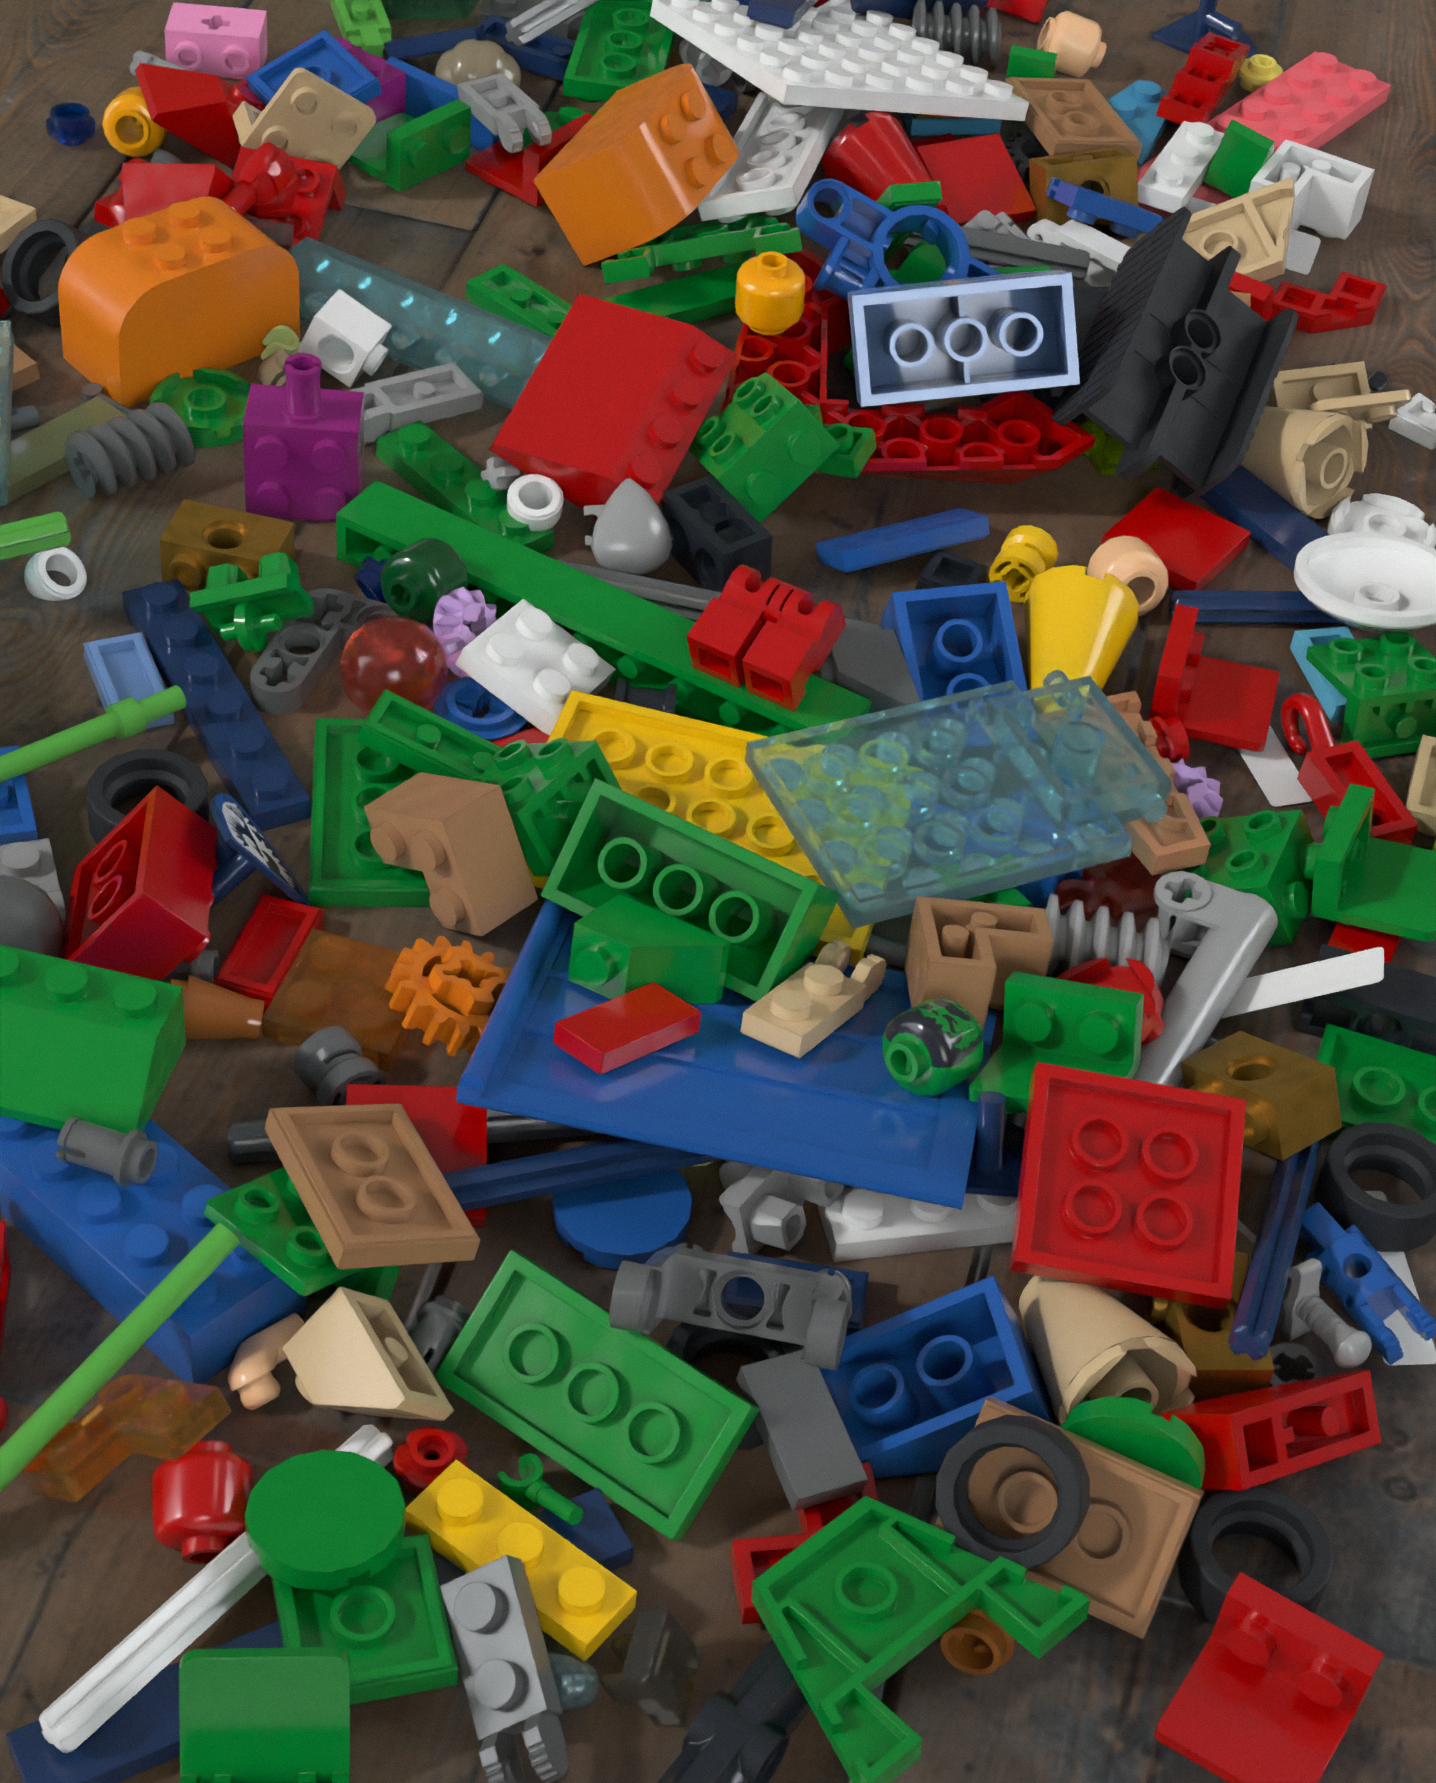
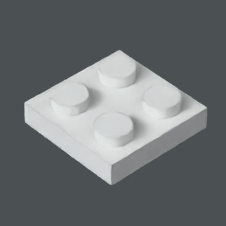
[455,599,616,736]

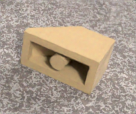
[282,1287,454,1421]

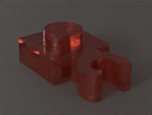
[1055,850,1161,923]

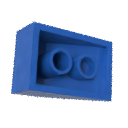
[881,581,1038,759]
[818,1275,1055,1479]

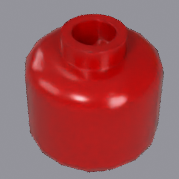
[151,1441,255,1565]

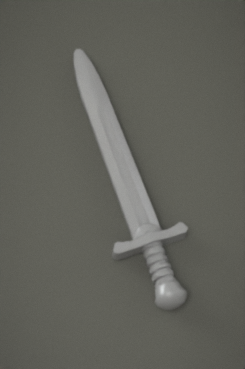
[1235,1218,1372,1369]

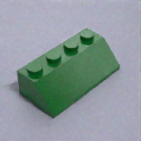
[540,778,841,1002]
[0,944,186,1134]

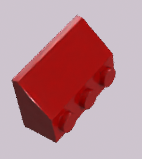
[59,786,218,980]

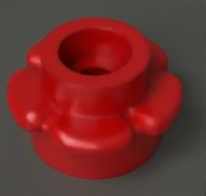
[1147,716,1190,763]
[393,1426,469,1496]

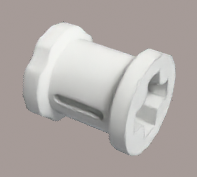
[679,39,732,87]

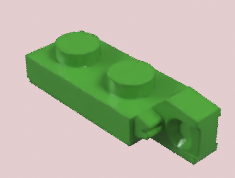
[330,0,392,58]

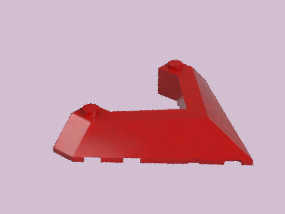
[707,247,1096,484]

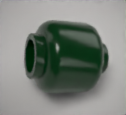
[380,538,468,624]

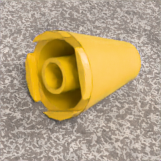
[1024,565,1139,716]

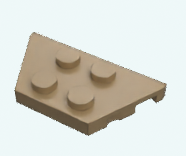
[1119,177,1295,282]

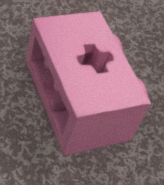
[164,2,268,79]

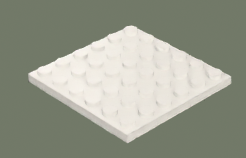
[650,0,1029,121]

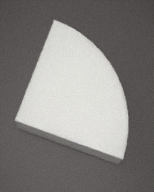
[1388,393,1436,450]

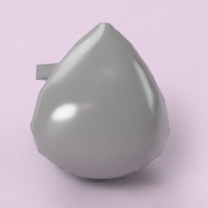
[584,478,673,576]

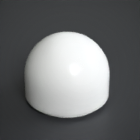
[507,474,564,532]
[24,547,87,601]

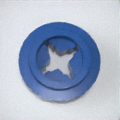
[433,677,529,742]

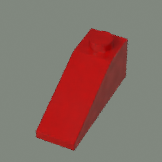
[1161,1370,1381,1491]

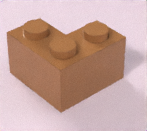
[364,772,538,936]
[903,896,1054,1035]

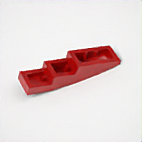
[1156,32,1251,124]

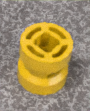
[989,525,1058,603]

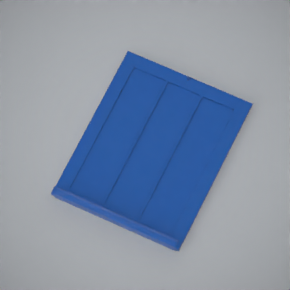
[456,899,997,1210]

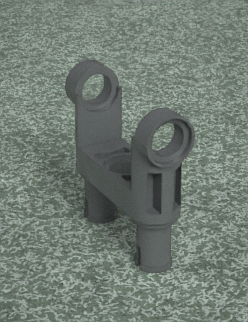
[609,1243,852,1370]

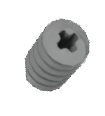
[1046,894,1176,989]

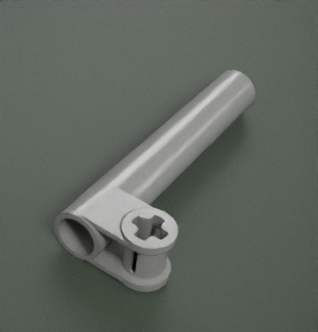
[1132,871,1278,1087]

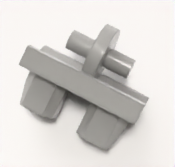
[719,1160,844,1255]

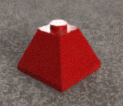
[135,63,260,169]

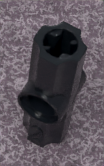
[657,1639,811,1783]

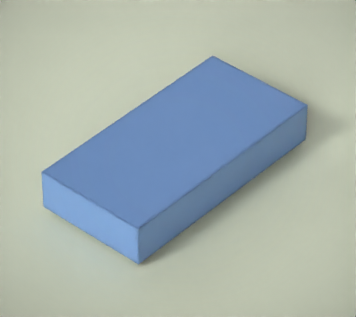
[83,632,174,729]

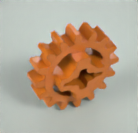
[385,936,512,1057]

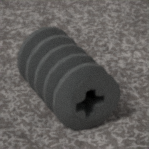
[911,0,1003,67]
[65,402,195,499]

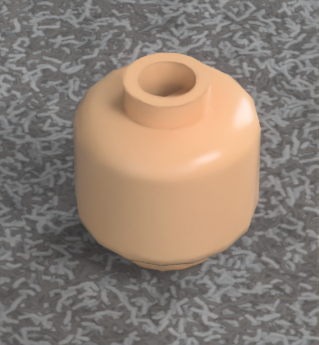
[1036,11,1106,78]
[1087,535,1168,617]

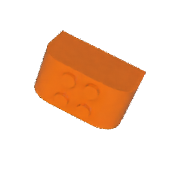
[533,63,740,266]
[58,197,300,408]

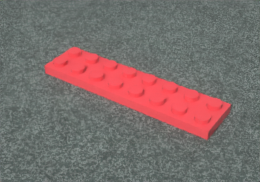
[1137,51,1391,219]

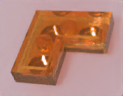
[21,1373,232,1503]

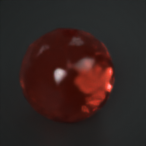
[340,615,448,715]

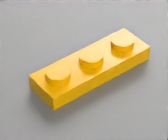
[405,1460,637,1662]

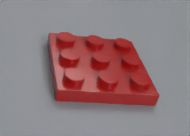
[1010,1062,1246,1309]

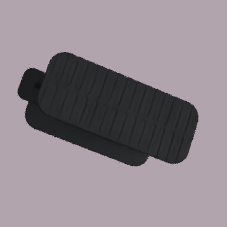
[1052,207,1299,502]

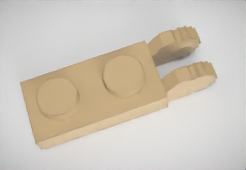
[740,939,887,1059]

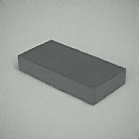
[736,1350,868,1512]

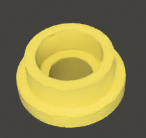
[1238,54,1283,93]

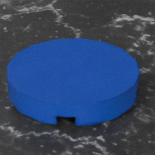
[551,1169,692,1270]

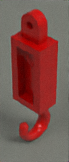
[1281,692,1419,846]

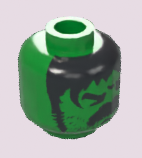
[882,998,983,1096]

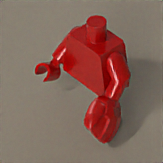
[108,142,300,226]

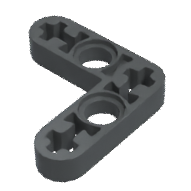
[250,588,452,715]

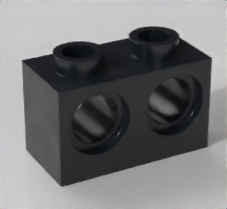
[663,475,773,592]

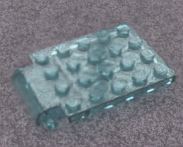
[745,670,1172,929]

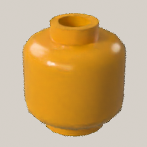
[102,87,170,157]
[735,251,805,335]

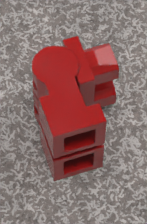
[686,564,846,712]

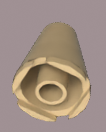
[1241,406,1369,519]
[1019,1275,1197,1427]

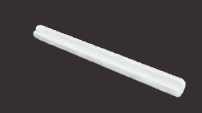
[39,1424,394,1753]

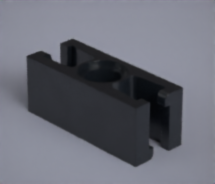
[1296,943,1436,1056]

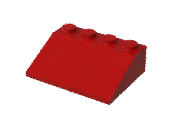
[488,294,737,519]

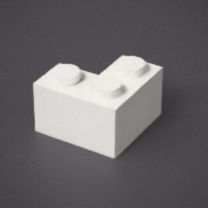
[1248,139,1375,240]

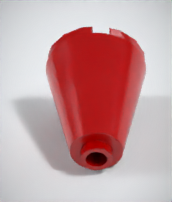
[820,111,948,214]

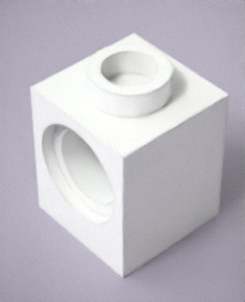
[297,289,392,387]

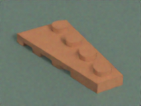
[1030,691,1211,876]

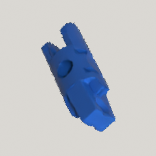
[1300,1203,1436,1365]

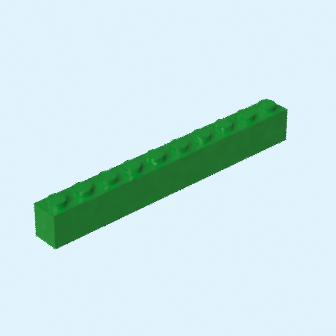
[336,480,872,757]

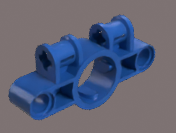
[796,179,1002,302]

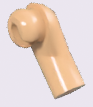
[228,1313,305,1410]

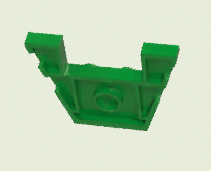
[601,212,803,284]
[751,1496,1090,1783]

